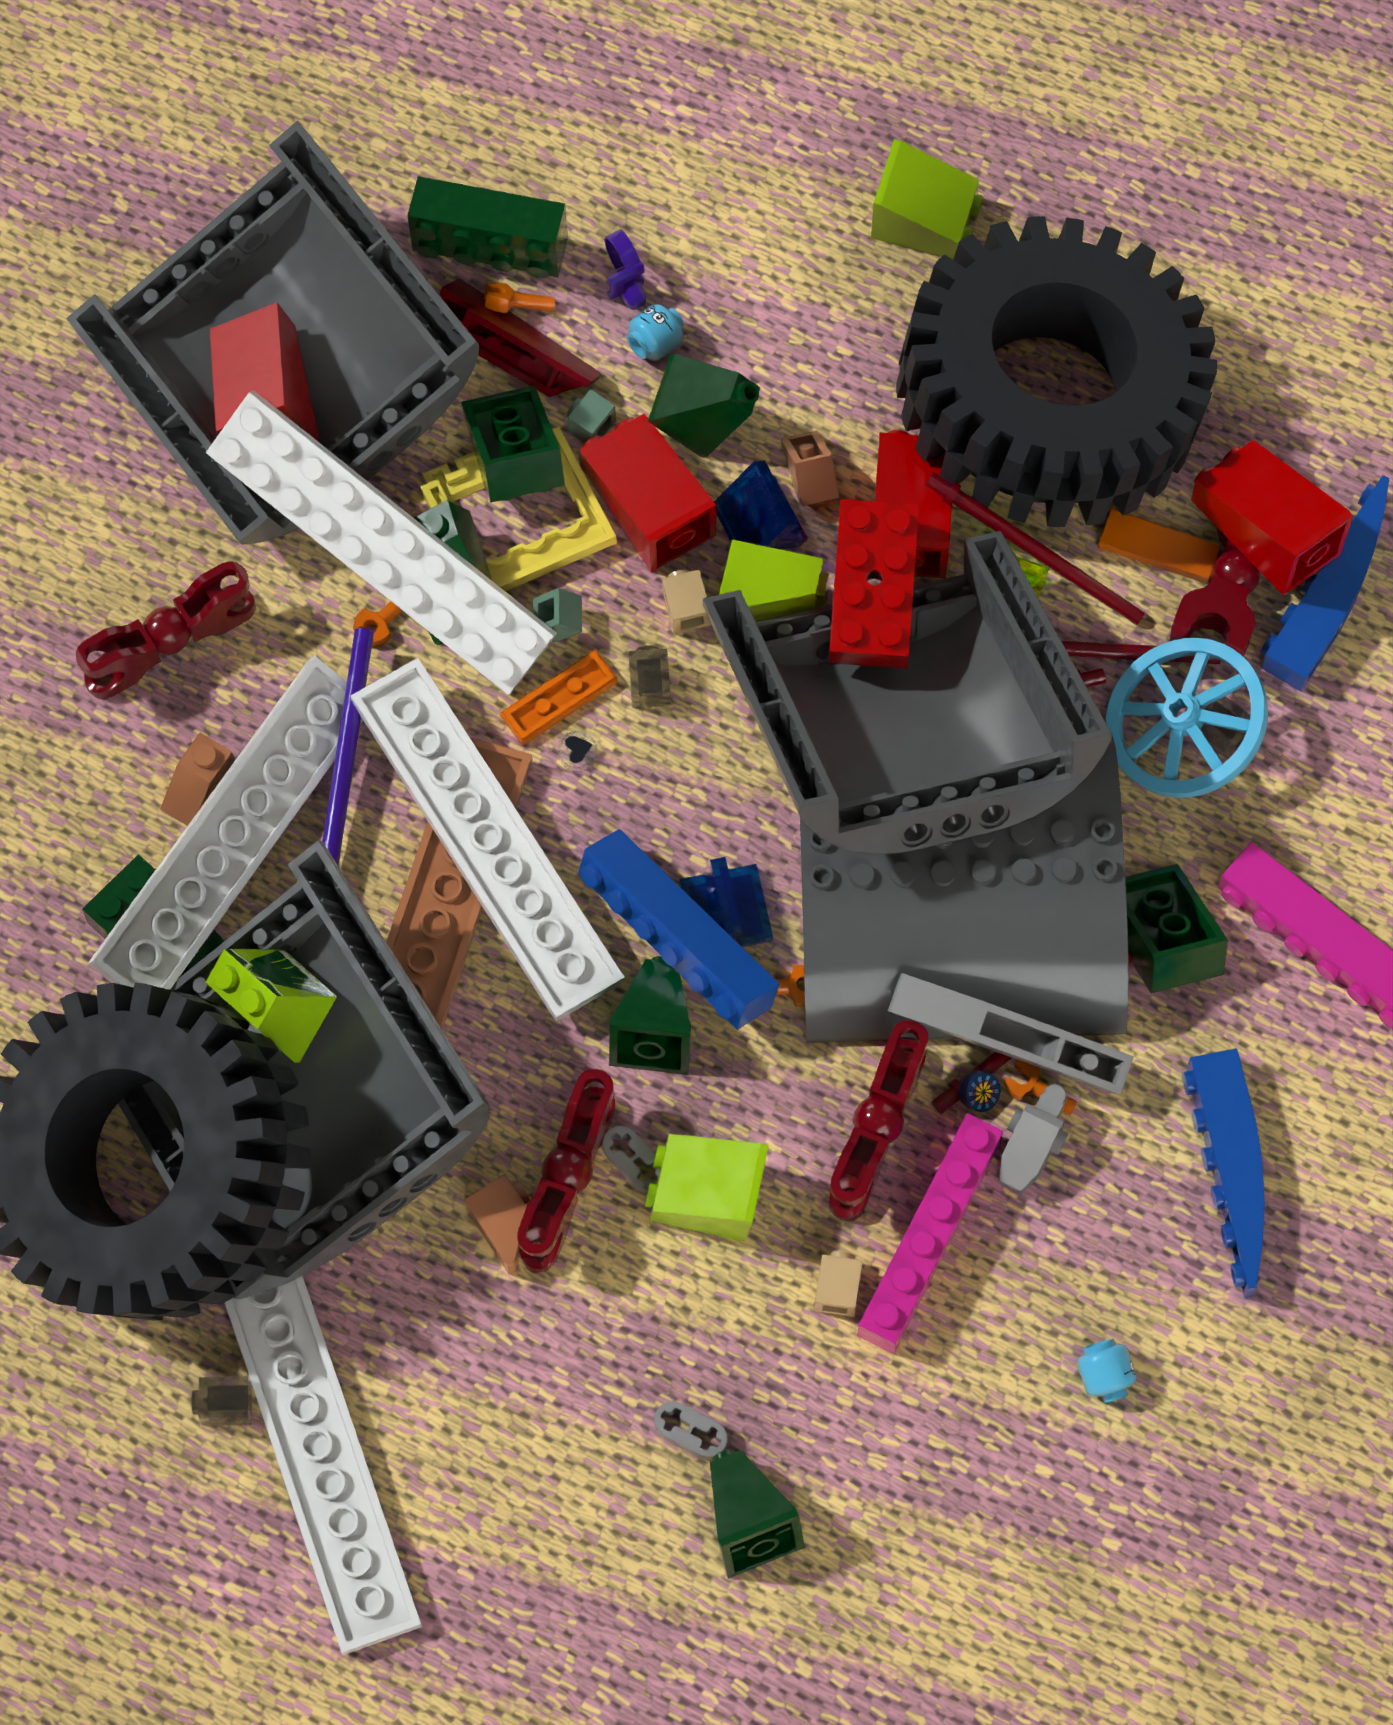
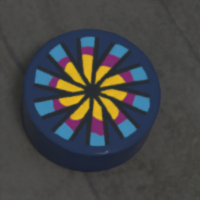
[959,1070,1001,1112]

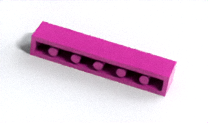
[1218,842,1393,1030]
[857,1113,1003,1354]

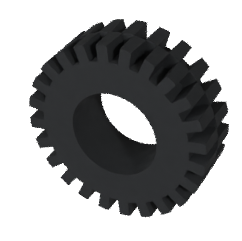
[896,216,1217,527]
[0,983,310,1321]

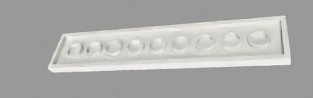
[206,390,557,695]
[88,656,363,990]
[351,658,624,1022]
[225,1276,422,1655]

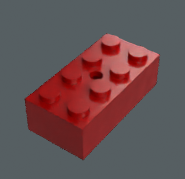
[829,499,919,669]

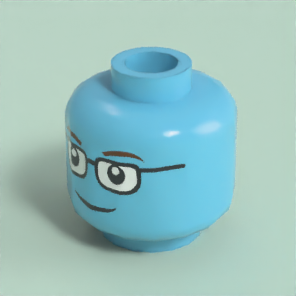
[626,304,684,361]
[1077,1338,1136,1402]

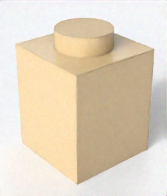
[662,569,711,634]
[814,1251,863,1317]

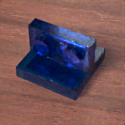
[714,460,808,549]
[679,857,773,947]

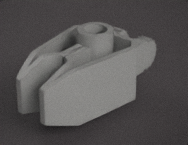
[999,1083,1069,1194]

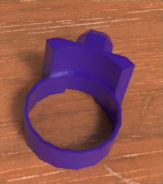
[604,229,646,310]

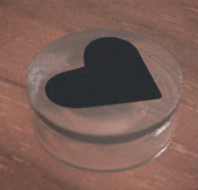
[558,731,598,772]

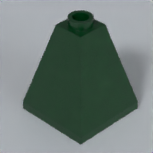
[648,354,761,458]
[609,956,691,1075]
[710,1449,805,1579]

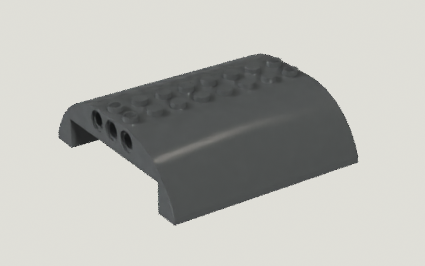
[66,121,479,545]
[703,531,1111,854]
[800,734,1128,1043]
[118,840,490,1299]

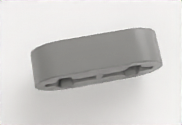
[603,1126,660,1193]
[654,1401,728,1461]

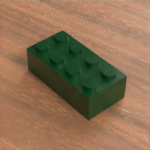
[407,176,568,279]

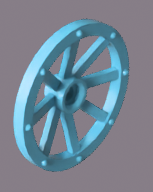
[1106,638,1268,798]

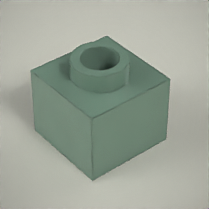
[567,389,616,443]
[533,588,582,642]

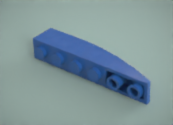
[1260,475,1390,692]
[1182,1048,1265,1298]

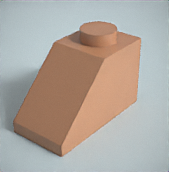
[781,430,839,507]
[160,732,235,826]
[464,1174,530,1275]

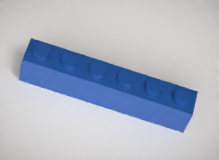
[578,829,780,1030]

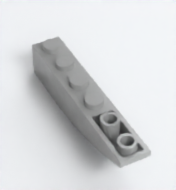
[888,973,1134,1095]

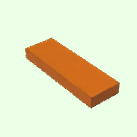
[1098,509,1221,584]
[500,649,618,746]

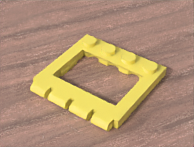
[420,427,617,592]

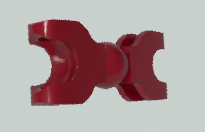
[1168,527,1260,657]
[76,561,256,699]
[829,1020,928,1221]
[517,1069,616,1272]

